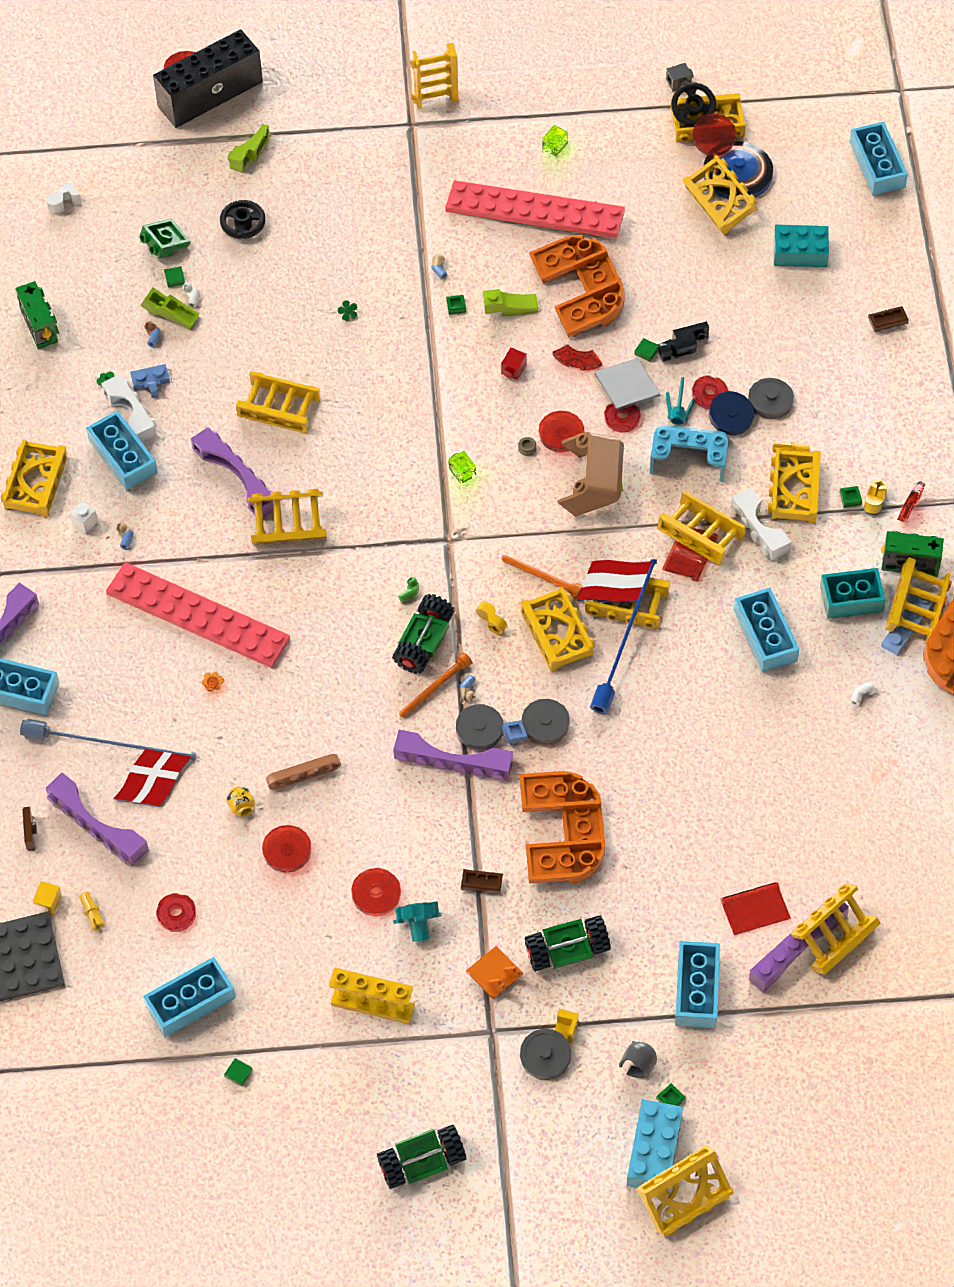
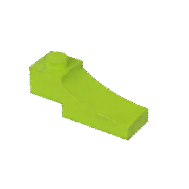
[227,124,270,173]
[140,287,200,330]
[482,289,538,316]

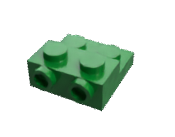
[139,218,191,259]

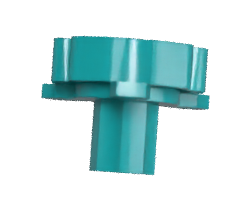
[393,901,441,942]

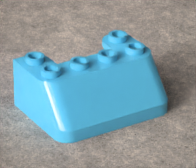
[649,425,729,482]

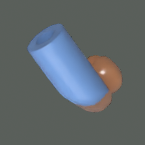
[144,321,161,348]

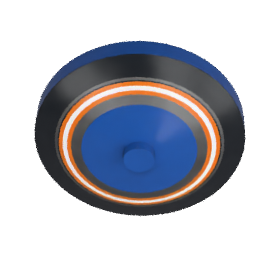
[703,141,773,201]

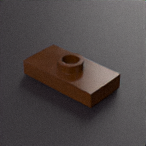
[868,306,909,332]
[22,806,37,851]
[461,869,503,894]

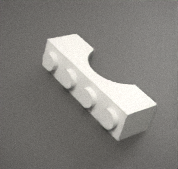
[101,374,157,443]
[730,487,791,561]

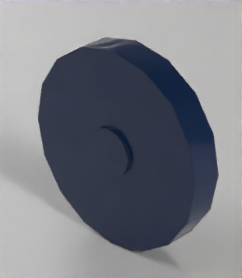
[709,391,754,435]

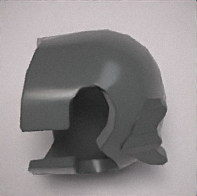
[619,1041,657,1078]

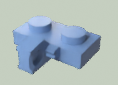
[130,364,170,398]

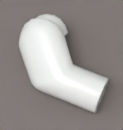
[182,283,199,308]
[850,682,876,706]

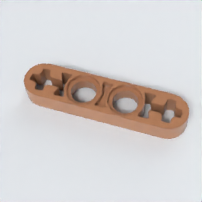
[266,754,341,790]

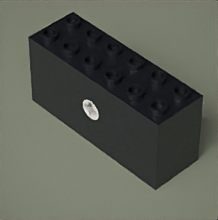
[153,29,263,128]

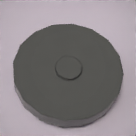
[748,377,794,419]
[521,698,570,745]
[456,704,503,750]
[520,1029,571,1080]

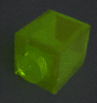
[542,124,568,156]
[448,450,476,484]

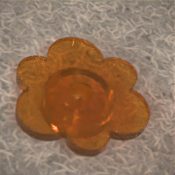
[202,672,224,692]

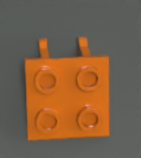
[466,946,523,999]

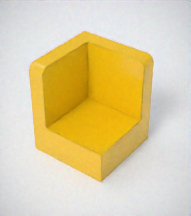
[33,881,62,915]
[554,1008,579,1044]

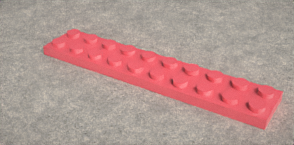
[445,180,625,238]
[106,562,290,668]

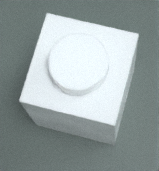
[69,501,98,534]

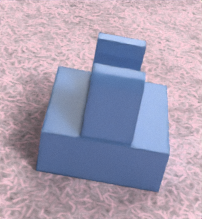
[501,720,528,745]

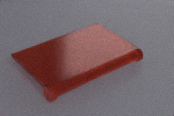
[662,528,718,582]
[720,881,791,935]

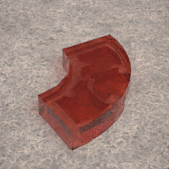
[552,344,602,370]
[897,481,926,522]

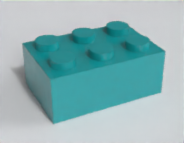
[774,224,829,267]
[820,568,886,619]

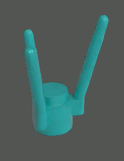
[666,377,695,425]

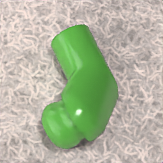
[398,577,419,603]

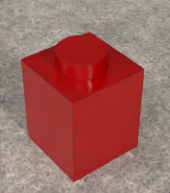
[501,347,527,380]

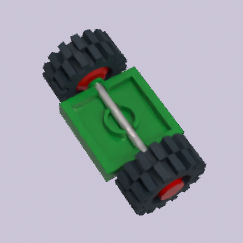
[392,594,455,674]
[524,915,611,972]
[377,1124,467,1189]

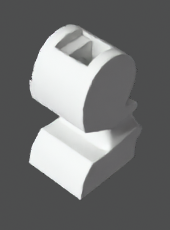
[46,182,82,213]

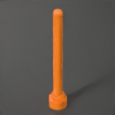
[501,555,583,599]
[399,652,473,718]

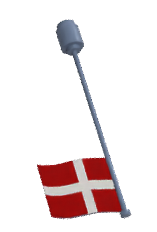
[20,719,196,807]

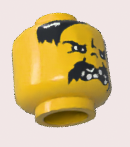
[226,786,255,817]

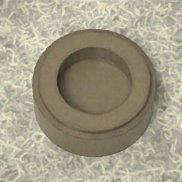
[518,437,536,456]

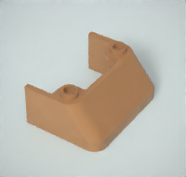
[557,432,624,517]

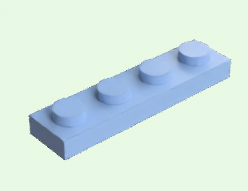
[881,588,934,656]

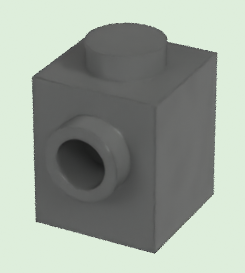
[666,63,694,92]

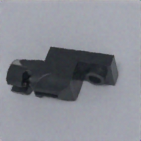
[658,321,709,362]

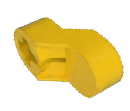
[864,479,888,514]
[476,601,508,635]

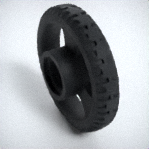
[671,82,716,127]
[220,200,266,239]

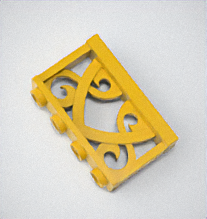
[670,93,746,142]
[682,155,758,235]
[1,440,68,517]
[768,448,821,524]
[520,587,595,672]
[636,1145,734,1236]

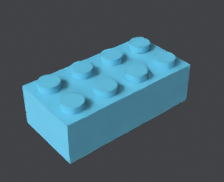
[849,121,908,195]
[86,410,158,491]
[734,587,799,672]
[0,658,60,716]
[675,941,720,1028]
[143,957,236,1038]
[626,1099,683,1192]

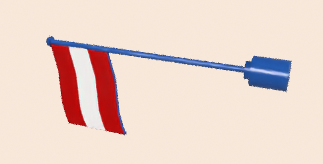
[577,558,657,714]

